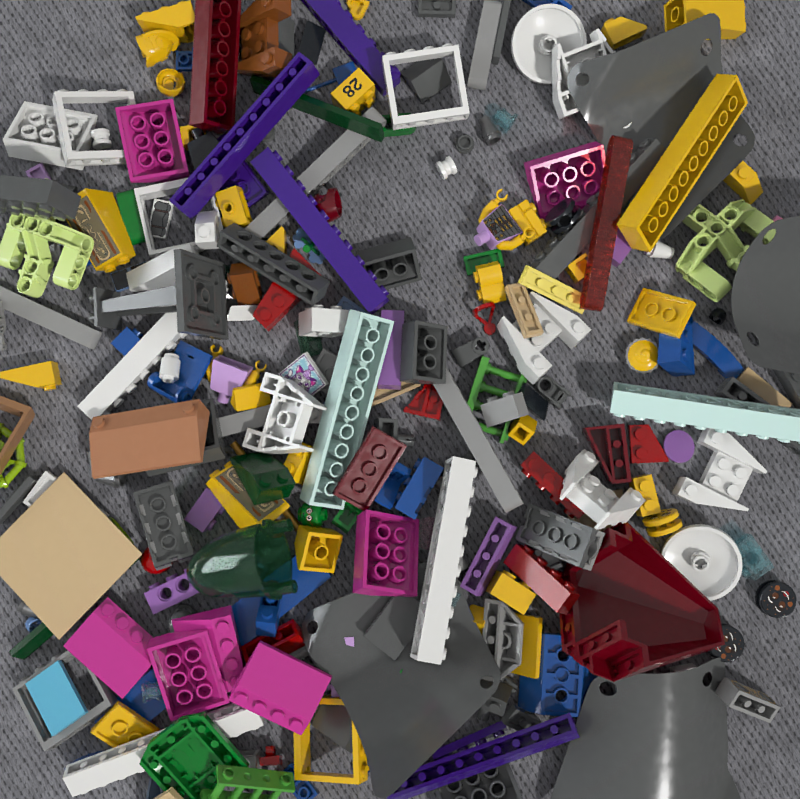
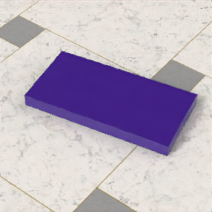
[217,133,269,208]

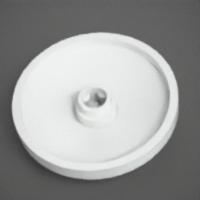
[511,4,587,85]
[661,524,743,601]

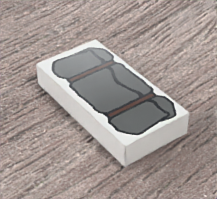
[150,199,174,240]

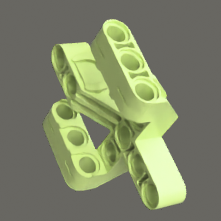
[0,178,94,298]
[675,199,776,302]

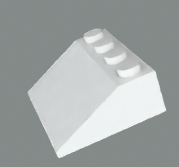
[3,101,98,170]

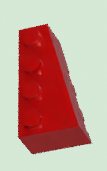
[252,248,320,332]

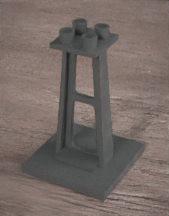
[89,249,229,340]

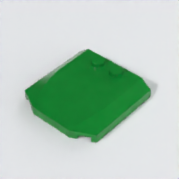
[139,712,249,799]

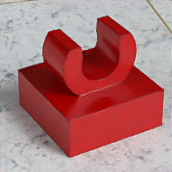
[259,746,282,766]

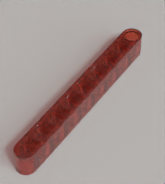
[580,135,633,312]

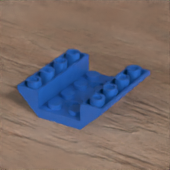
[518,631,598,717]

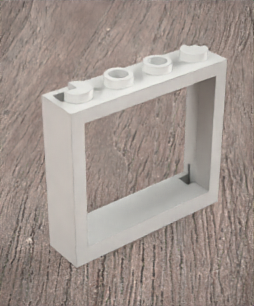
[382,43,470,130]
[52,89,136,167]
[134,178,223,259]

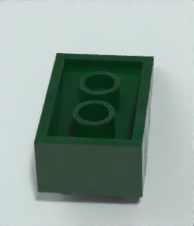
[230,452,296,505]

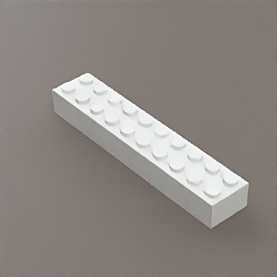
[410,456,478,665]

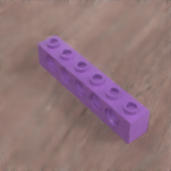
[144,539,263,615]

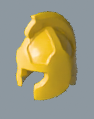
[135,29,180,68]

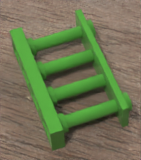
[467,356,527,444]
[200,764,295,799]

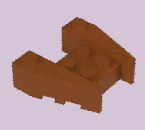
[238,0,292,78]

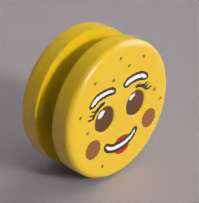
[642,508,683,537]

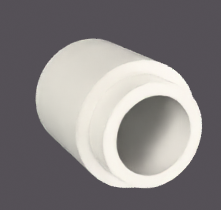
[159,353,181,383]

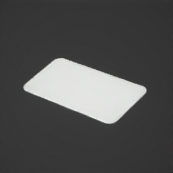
[227,305,258,321]

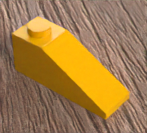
[0,361,62,391]

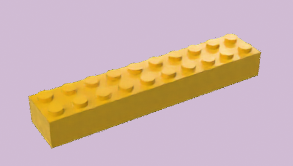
[617,74,748,252]

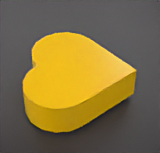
[346,0,370,20]

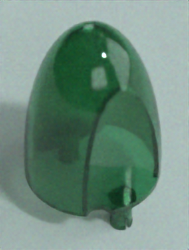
[186,518,298,600]

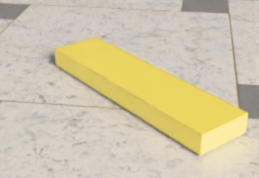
[518,265,590,314]

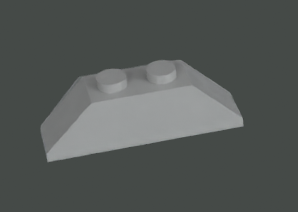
[482,598,524,682]

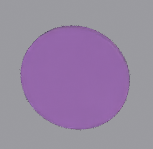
[663,430,695,463]

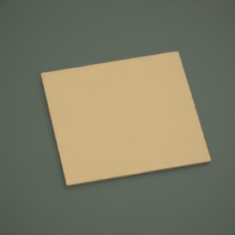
[0,472,143,640]

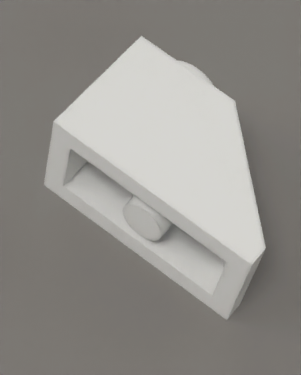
[195,210,220,250]

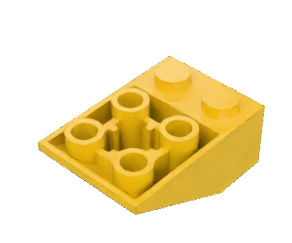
[135,0,195,43]

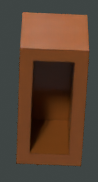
[227,263,263,305]

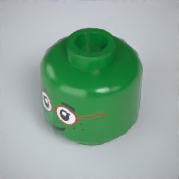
[298,502,328,527]

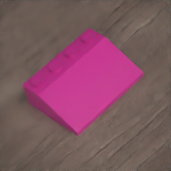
[115,99,190,183]
[524,141,609,220]
[353,509,419,597]
[63,597,153,699]
[172,605,245,692]
[147,629,230,721]
[228,640,332,735]

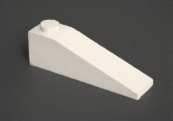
[126,243,199,292]

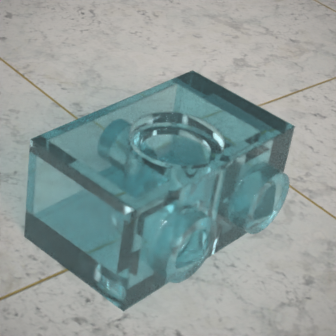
[734,533,774,580]

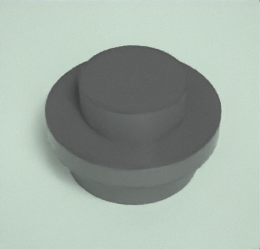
[455,134,474,154]

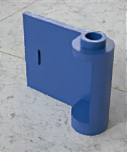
[147,340,213,403]

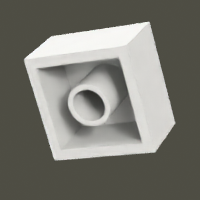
[299,305,349,338]

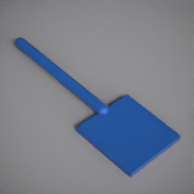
[303,61,356,94]

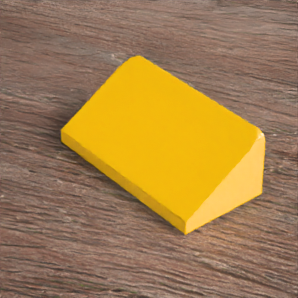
[230,383,271,412]

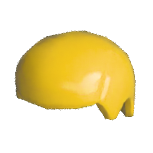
[156,68,186,97]

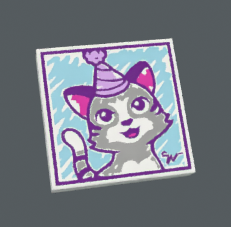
[279,352,329,396]

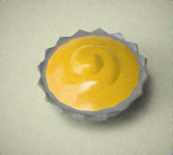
[625,337,659,374]

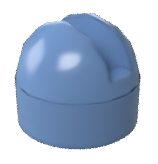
[25,617,42,632]

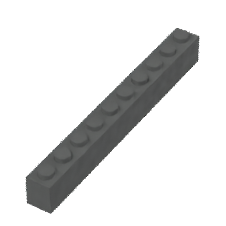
[519,138,666,295]

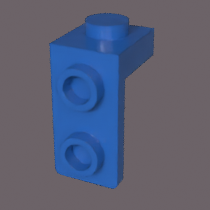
[374,462,411,509]

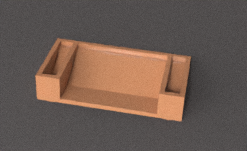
[89,399,210,479]

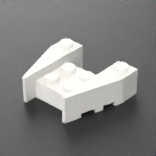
[552,28,616,120]
[496,291,591,385]
[242,372,327,454]
[672,428,767,511]
[560,449,645,530]

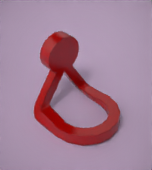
[472,302,496,335]

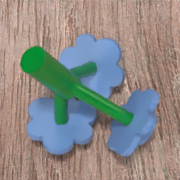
[292,228,327,264]

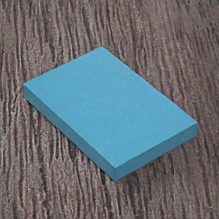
[25,660,88,736]

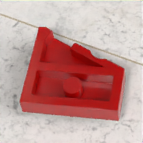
[403,384,444,421]
[628,424,669,463]

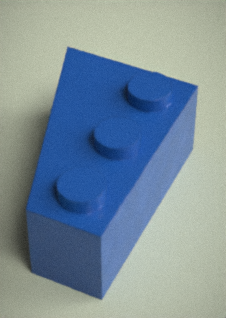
[657,314,695,377]
[394,456,444,520]

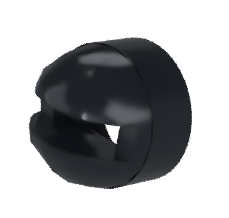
[709,308,727,325]

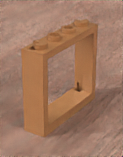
[0,396,35,475]

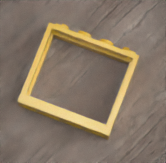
[293,695,369,785]

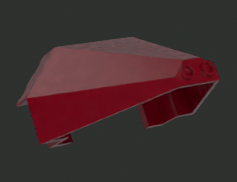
[559,522,725,682]

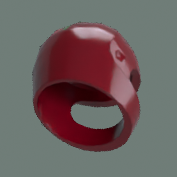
[313,188,342,223]

